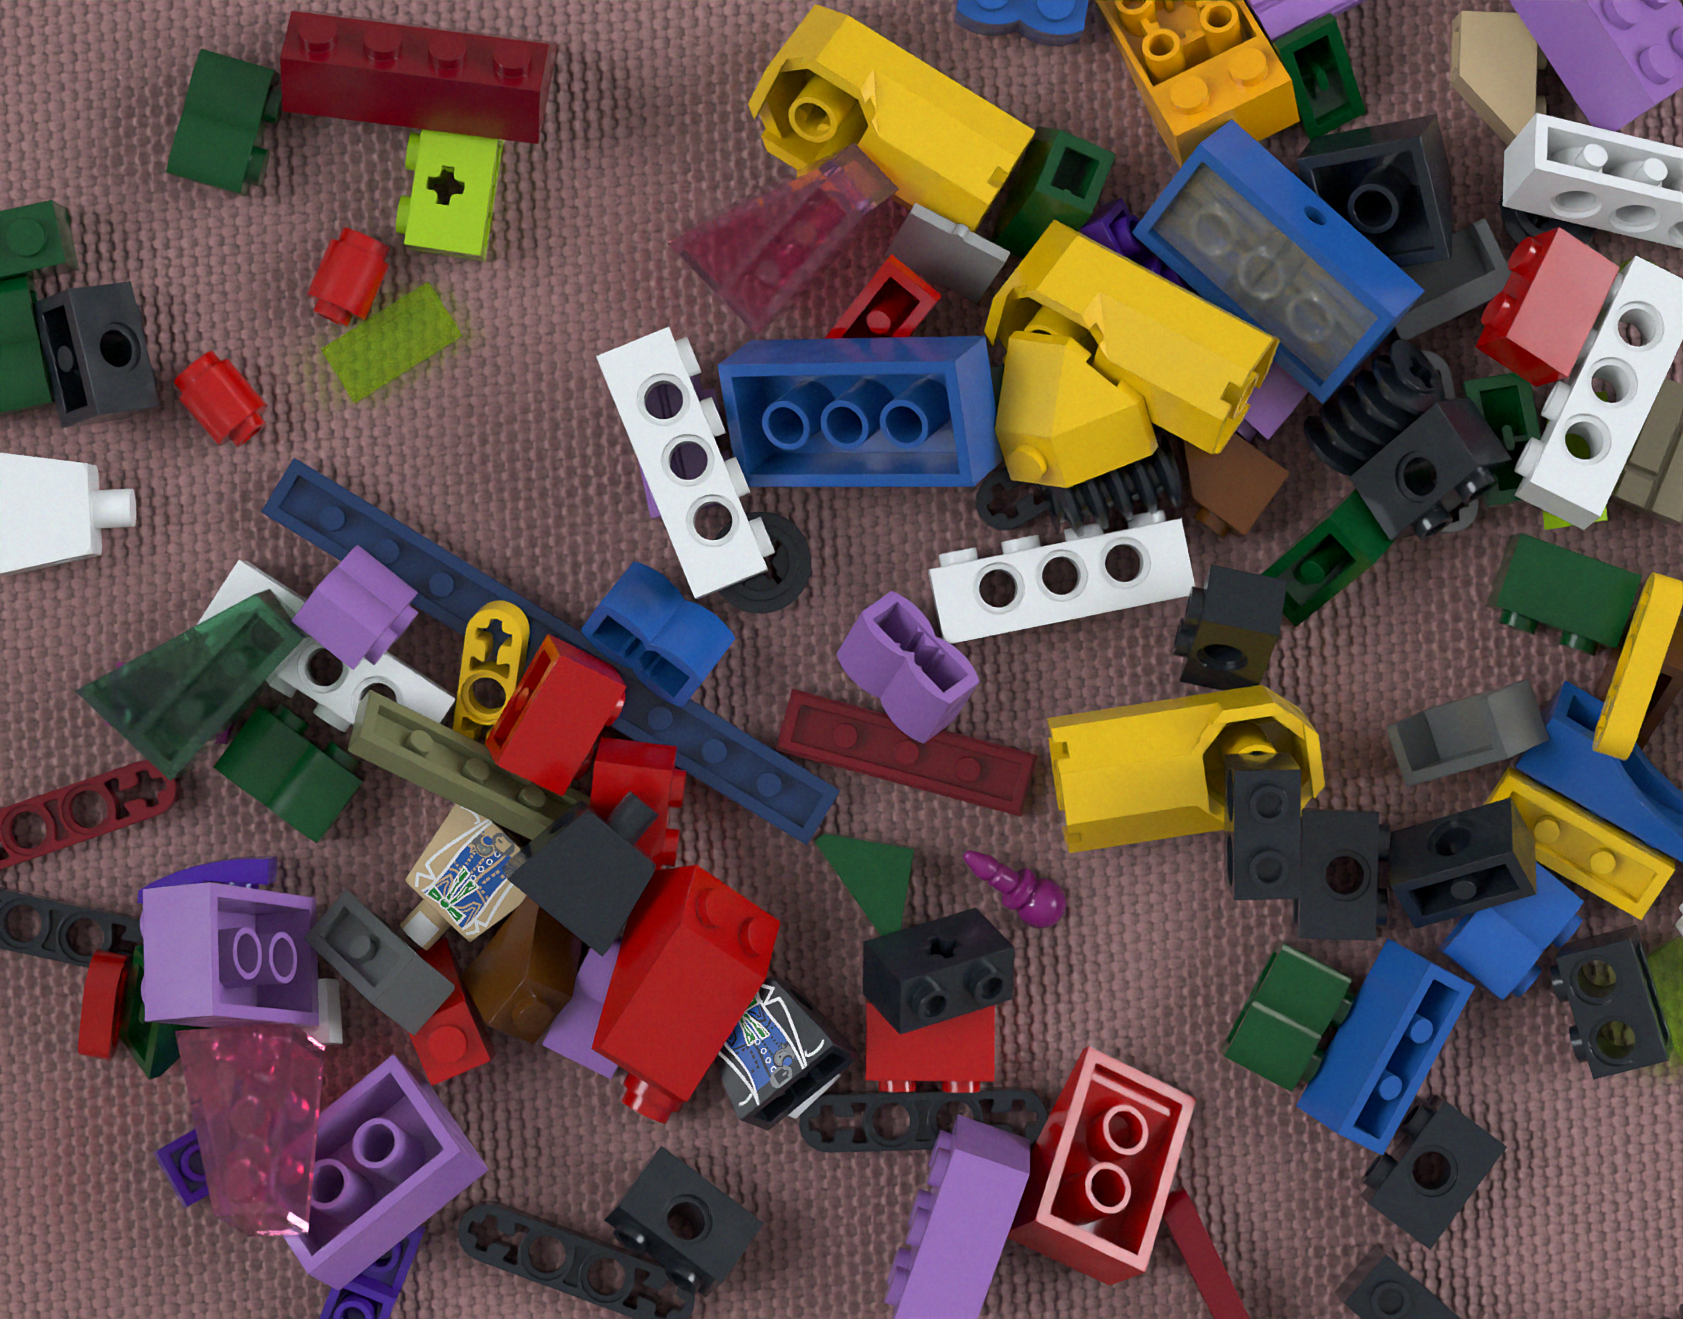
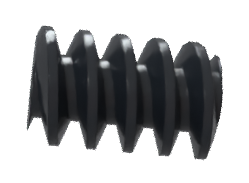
[1304,340,1445,476]
[1041,434,1182,537]

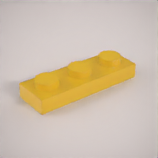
[1484,766,1675,920]

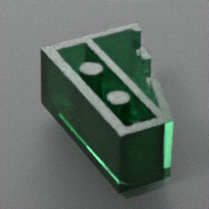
[75,589,312,781]

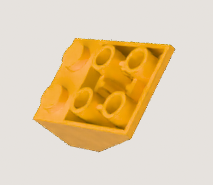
[1095,0,1300,168]

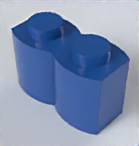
[954,0,1089,46]
[581,561,736,707]
[1437,862,1584,1000]

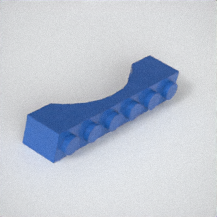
[1515,680,1683,863]

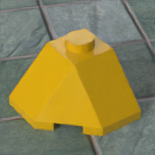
[995,330,1158,488]

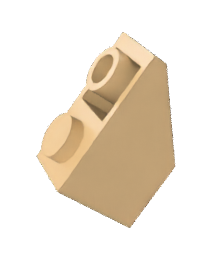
[1450,11,1547,146]

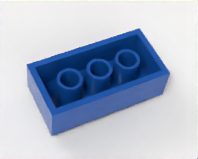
[718,336,1003,487]

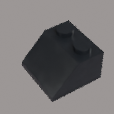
[1296,114,1452,268]

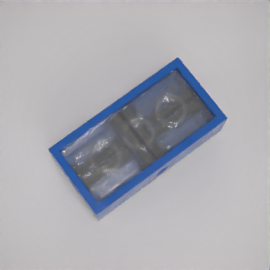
[1131,120,1425,404]

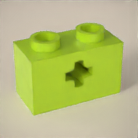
[396,129,504,262]

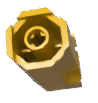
[748,4,1035,233]
[984,219,1280,454]
[1047,685,1325,853]

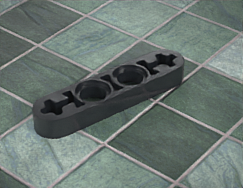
[0,887,144,977]
[799,1086,1048,1153]
[458,1200,696,1319]

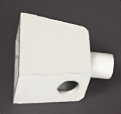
[0,453,136,576]

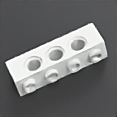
[1503,113,1683,249]
[1514,256,1683,530]
[596,327,775,599]
[928,510,1195,644]
[197,560,457,732]

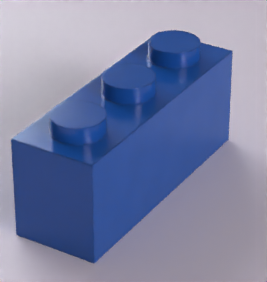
[1296,938,1475,1156]

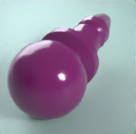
[963,850,1066,928]

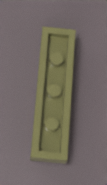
[348,690,591,840]

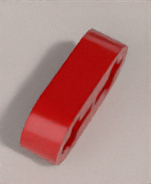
[78,949,130,1061]

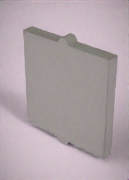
[885,203,1010,303]

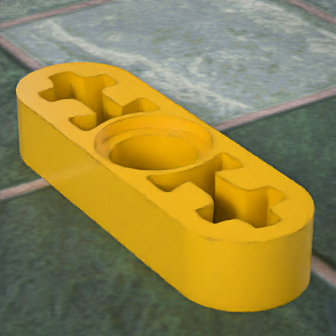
[1592,572,1683,761]
[453,601,530,746]

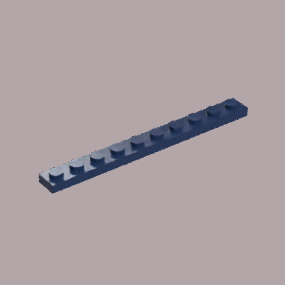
[261,458,840,845]

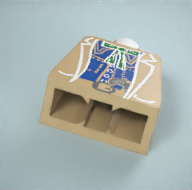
[400,804,527,951]

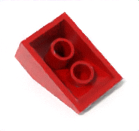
[591,865,781,1103]
[1007,1046,1196,1286]

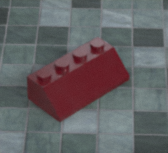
[280,10,557,144]

